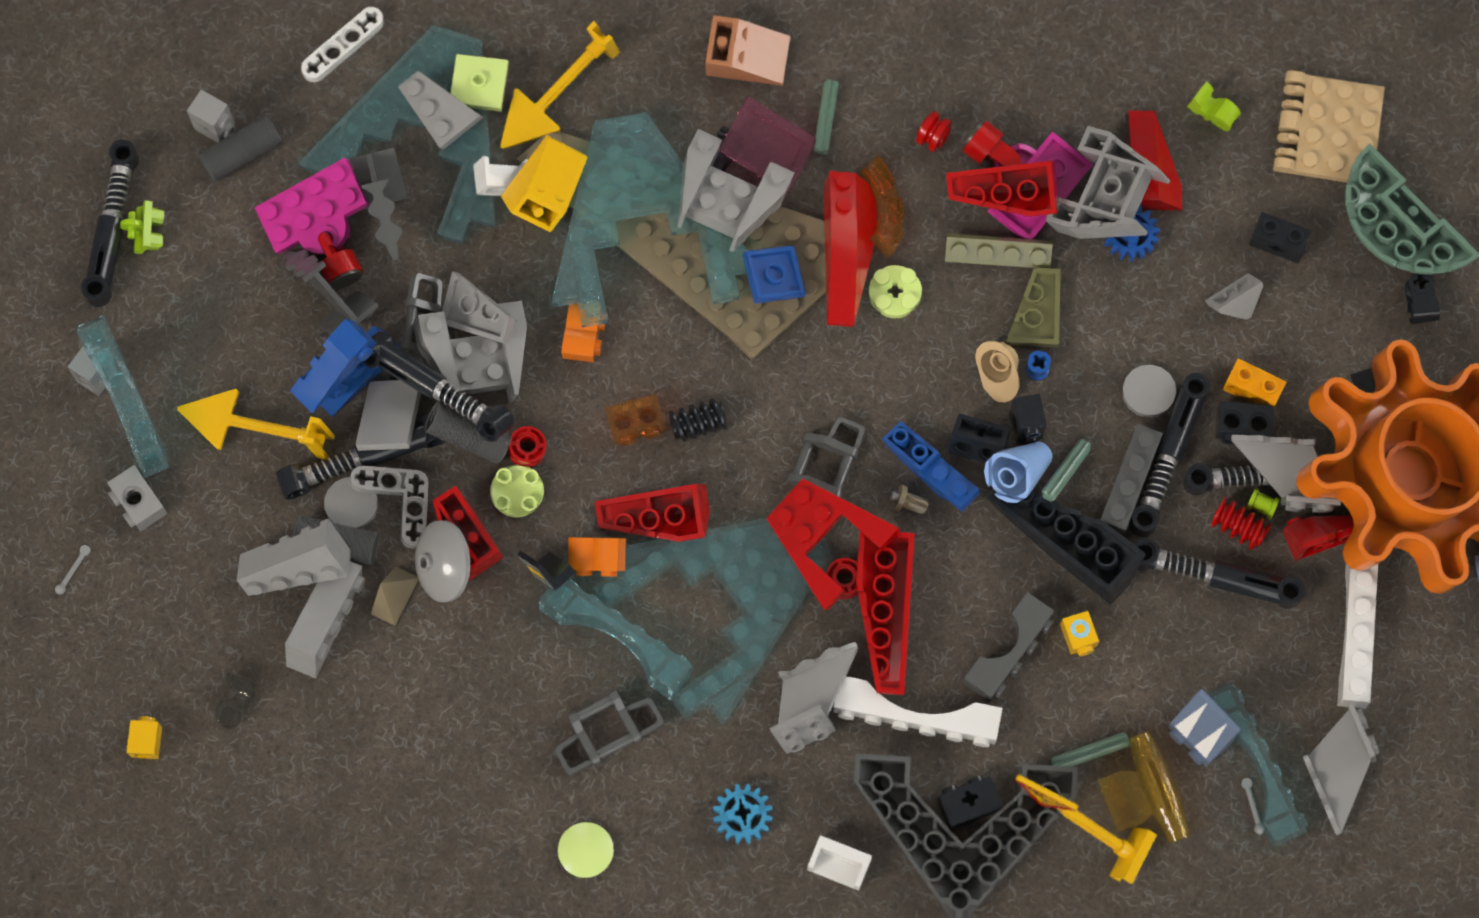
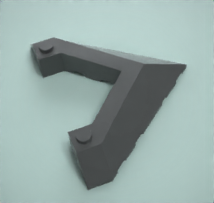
[854,753,1078,918]

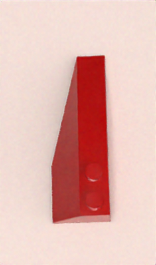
[823,171,877,327]
[856,531,915,695]

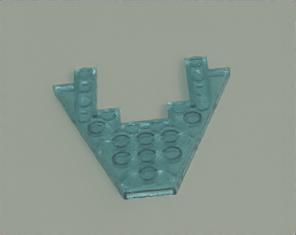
[299,25,496,245]
[552,112,748,328]
[592,518,833,726]

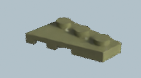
[1005,268,1061,348]

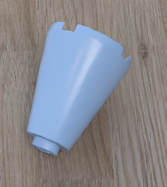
[984,442,1052,503]

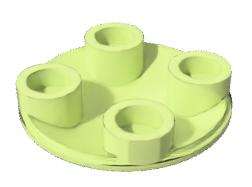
[490,465,544,518]
[558,822,613,878]

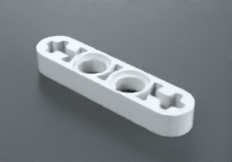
[301,7,384,82]

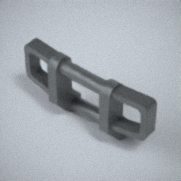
[399,273,456,366]
[787,417,865,498]
[555,688,664,776]

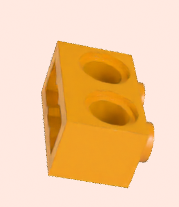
[1223,358,1286,406]

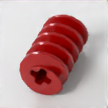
[1211,496,1273,550]

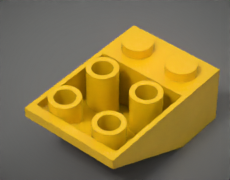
[501,135,588,232]

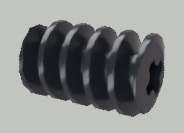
[668,398,728,442]

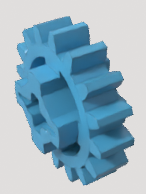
[713,784,773,845]

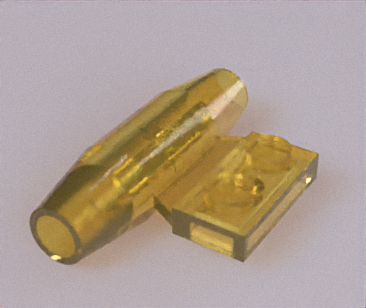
[1097,732,1190,843]

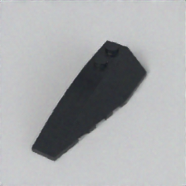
[986,489,1145,605]

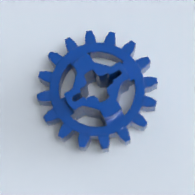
[1104,205,1160,262]

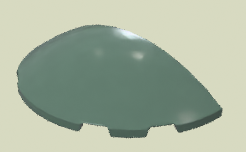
[1345,144,1479,275]

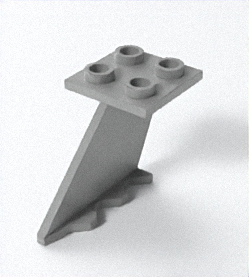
[1231,435,1341,514]
[770,642,859,754]
[1303,705,1379,835]

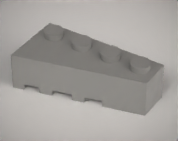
[236,519,351,596]
[285,561,365,678]

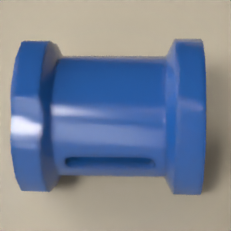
[1026,350,1051,381]

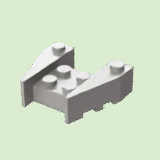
[1046,126,1170,239]
[677,129,795,252]
[413,301,527,409]

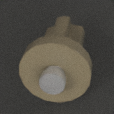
[890,485,929,514]

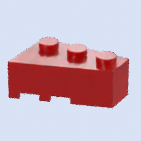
[433,486,504,582]

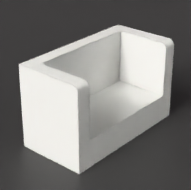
[473,156,528,196]
[807,835,872,891]

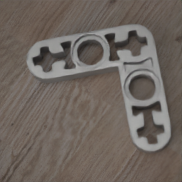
[349,466,429,549]

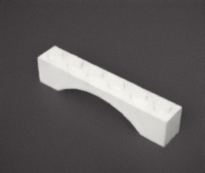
[1337,564,1378,709]
[833,676,1002,747]

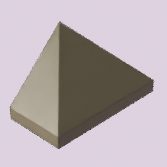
[371,566,419,626]

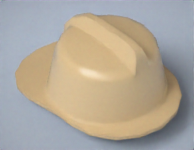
[975,341,1020,402]

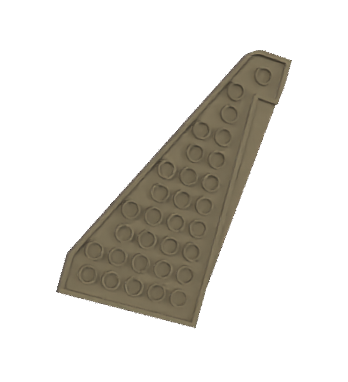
[517,132,826,361]

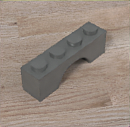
[1101,424,1163,536]
[963,592,1055,703]

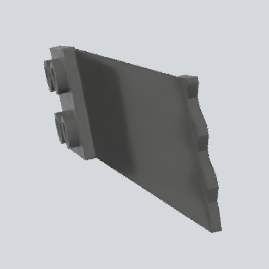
[348,147,408,260]
[284,249,379,335]

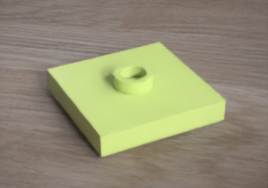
[451,54,509,112]

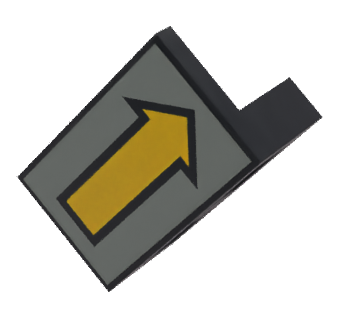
[517,551,576,591]

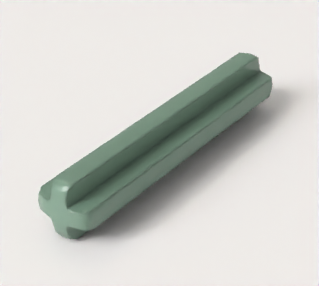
[813,80,839,154]
[1042,439,1091,502]
[1050,732,1130,767]

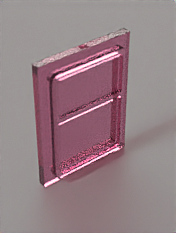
[719,96,816,193]

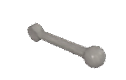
[55,545,91,595]
[1241,778,1265,834]

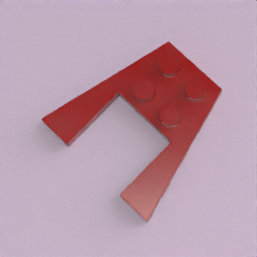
[766,478,900,611]

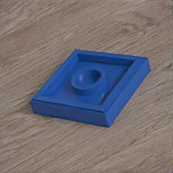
[742,245,806,304]

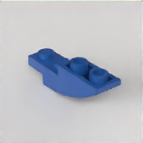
[882,421,980,512]

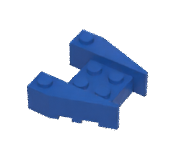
[290,319,399,417]

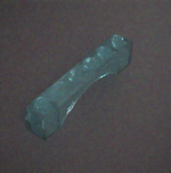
[76,315,171,478]
[539,579,693,701]
[1207,683,1308,850]

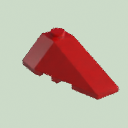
[1128,110,1182,211]
[946,161,1057,217]
[595,484,710,542]
[1283,515,1354,561]

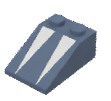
[1168,689,1241,767]

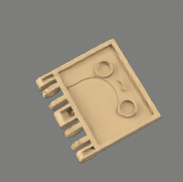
[1273,71,1385,182]

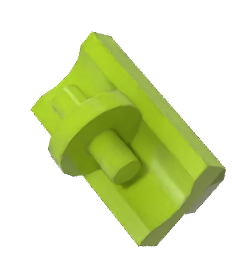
[120,200,164,254]

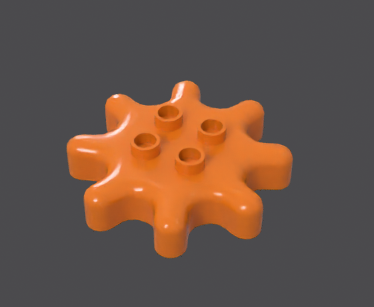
[1296,340,1479,594]

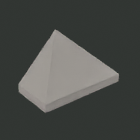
[1205,273,1263,320]

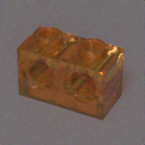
[605,394,666,446]

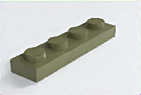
[945,233,1053,268]

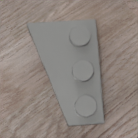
[398,71,484,150]
[442,272,515,344]

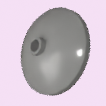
[415,520,470,602]

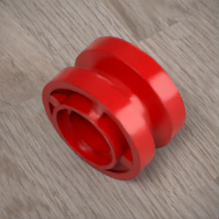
[916,111,953,153]
[508,426,547,468]
[826,558,858,600]

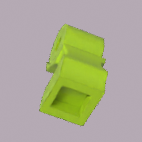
[1187,81,1241,131]

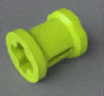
[1246,487,1280,520]

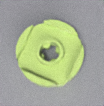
[869,265,922,318]

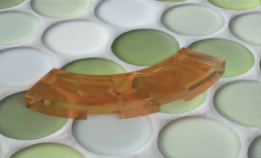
[860,155,905,258]

